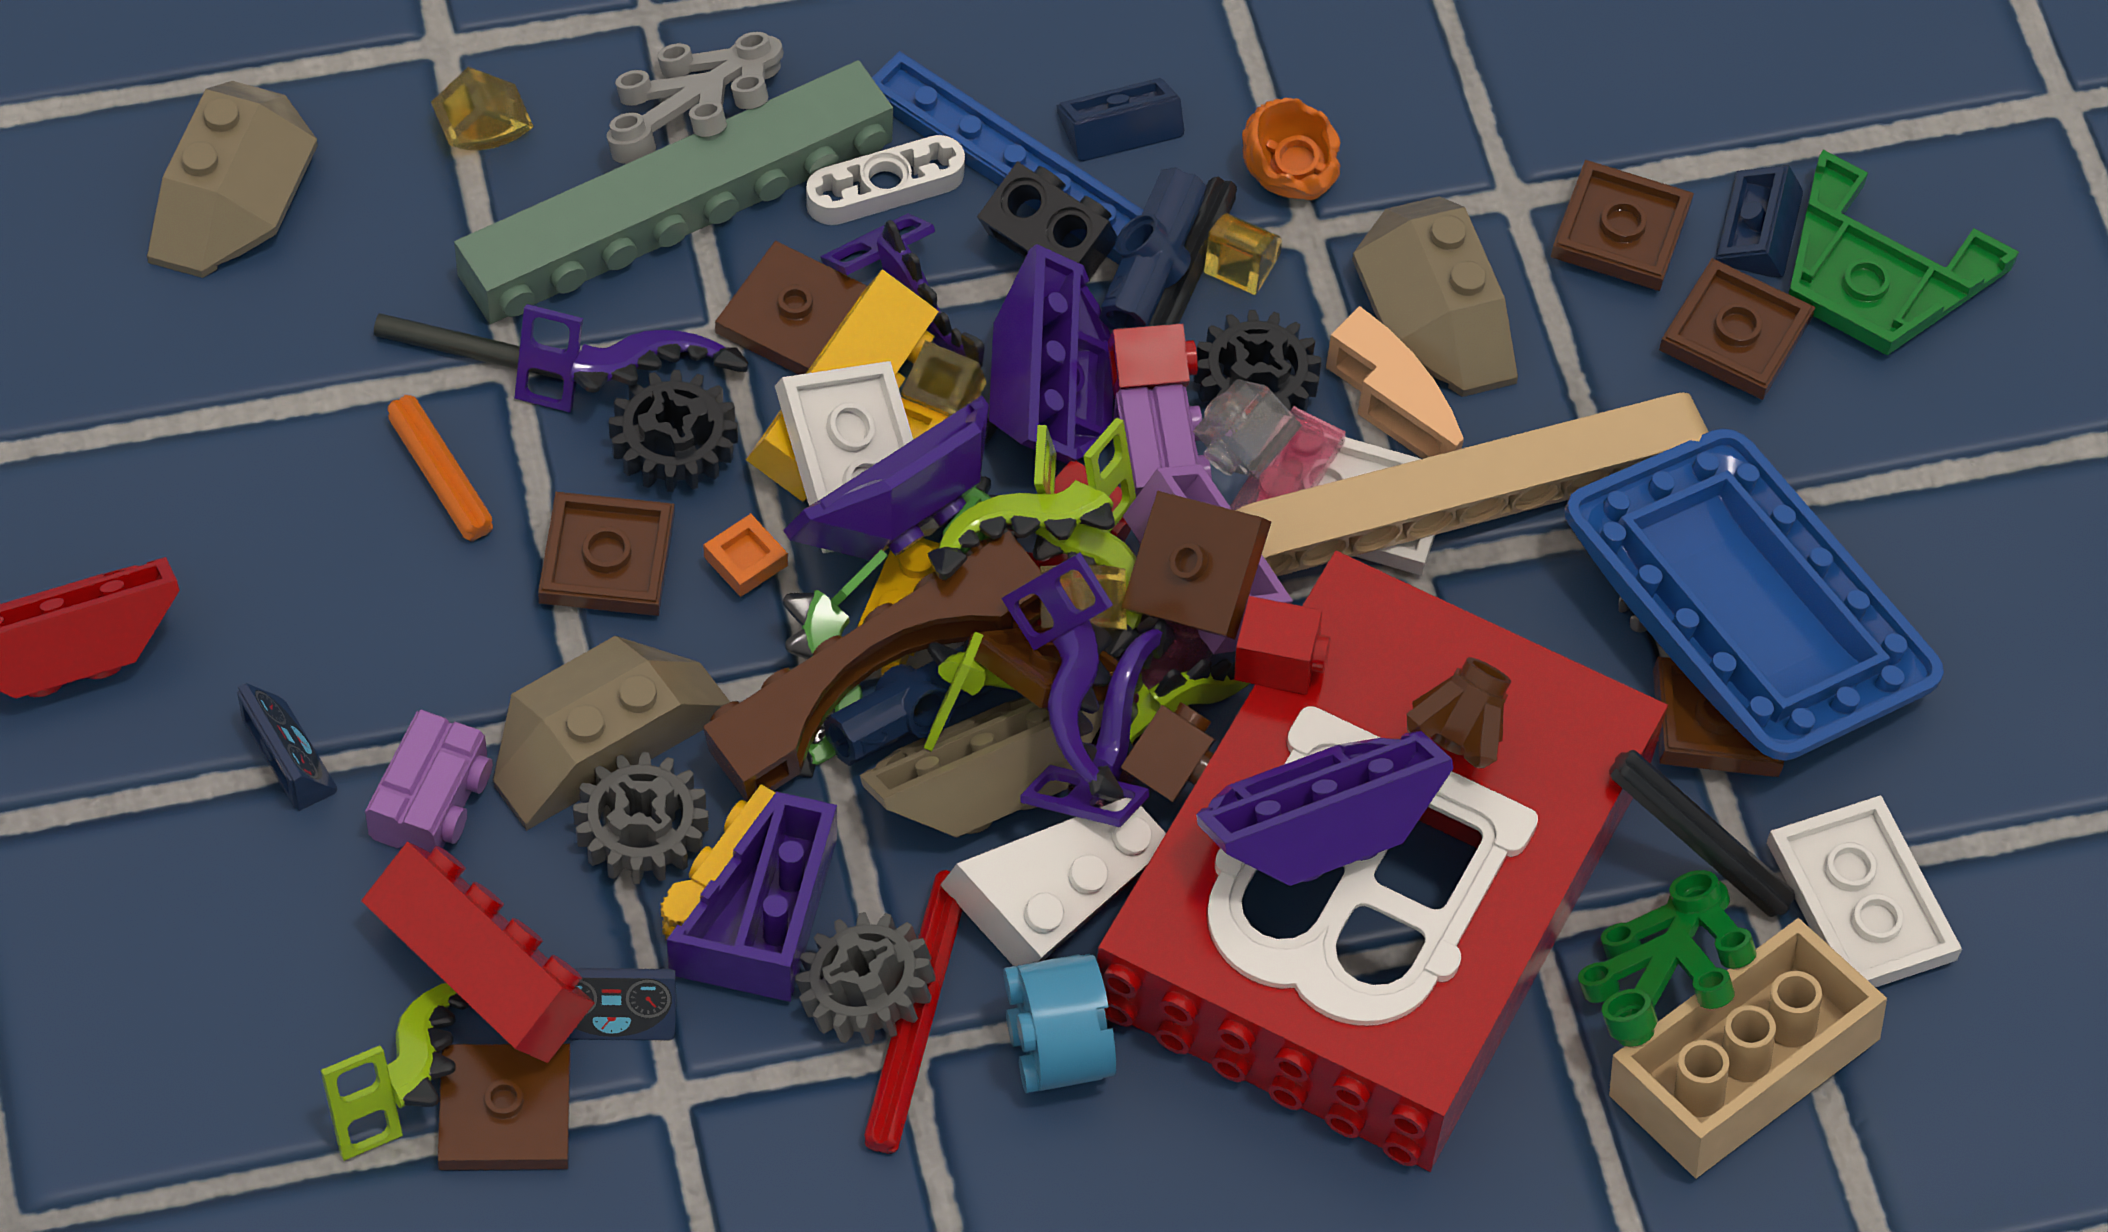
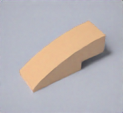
[1326,306,1464,459]

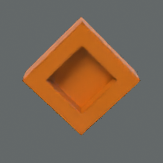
[703,514,788,597]

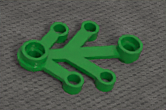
[1578,870,1757,1047]

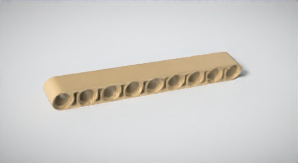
[1236,392,1709,576]

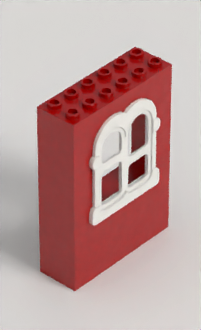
[1097,550,1668,1172]

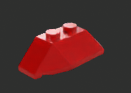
[0,557,180,699]

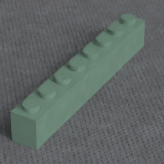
[454,60,893,325]

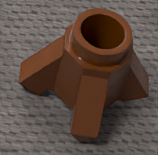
[1406,657,1511,768]

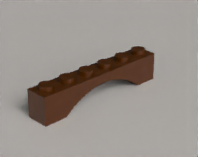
[703,530,1049,802]

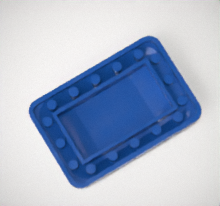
[1564,428,1944,760]

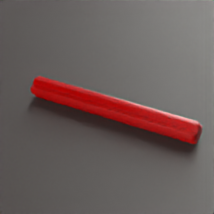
[864,870,963,1154]

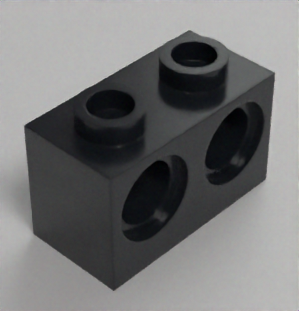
[977,161,1117,280]

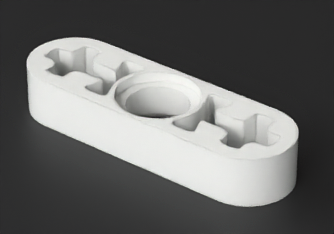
[806,135,965,225]

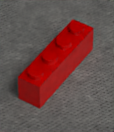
[361,841,595,1063]

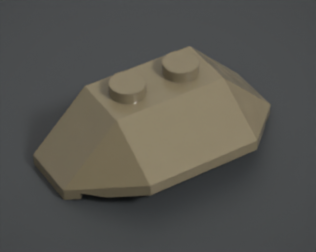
[147,81,318,278]
[1352,196,1518,397]
[493,636,730,831]
[860,697,1104,837]

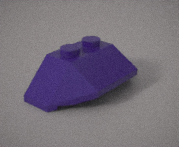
[989,244,1113,464]
[783,396,989,560]
[1196,731,1453,886]

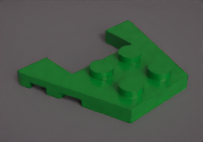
[1788,149,2019,355]

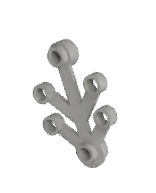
[606,32,784,164]

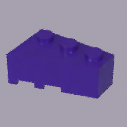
[667,791,837,1002]

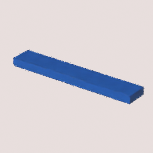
[872,51,1144,265]

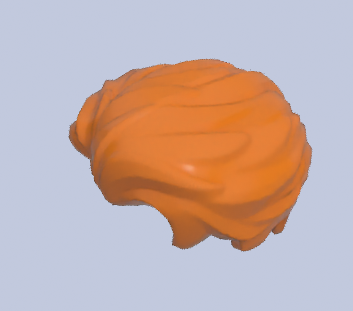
[1242,98,1341,200]

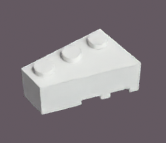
[941,797,1166,966]

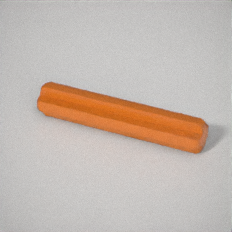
[387,395,493,541]

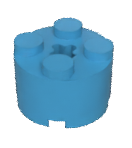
[1003,954,1116,1094]

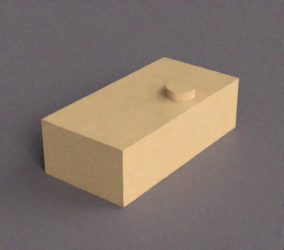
[1609,918,1887,1179]

